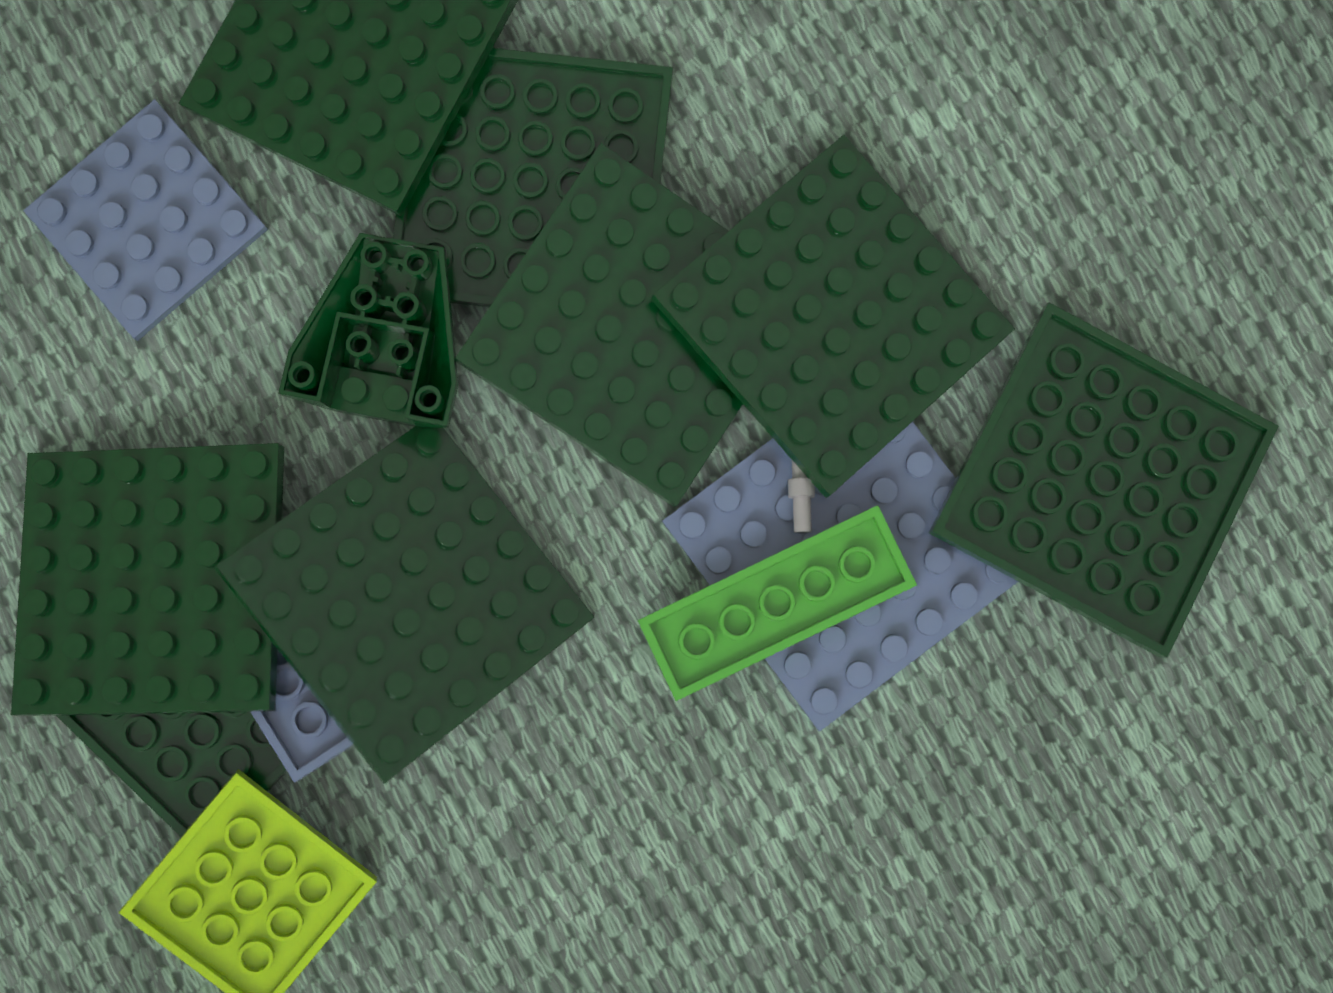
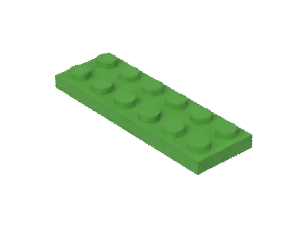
[637,505,917,701]

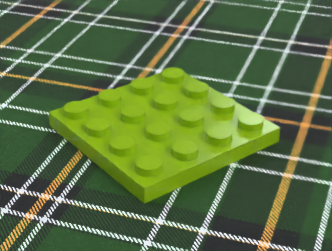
[119,769,377,993]

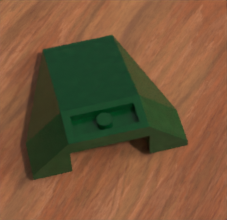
[278,233,459,428]

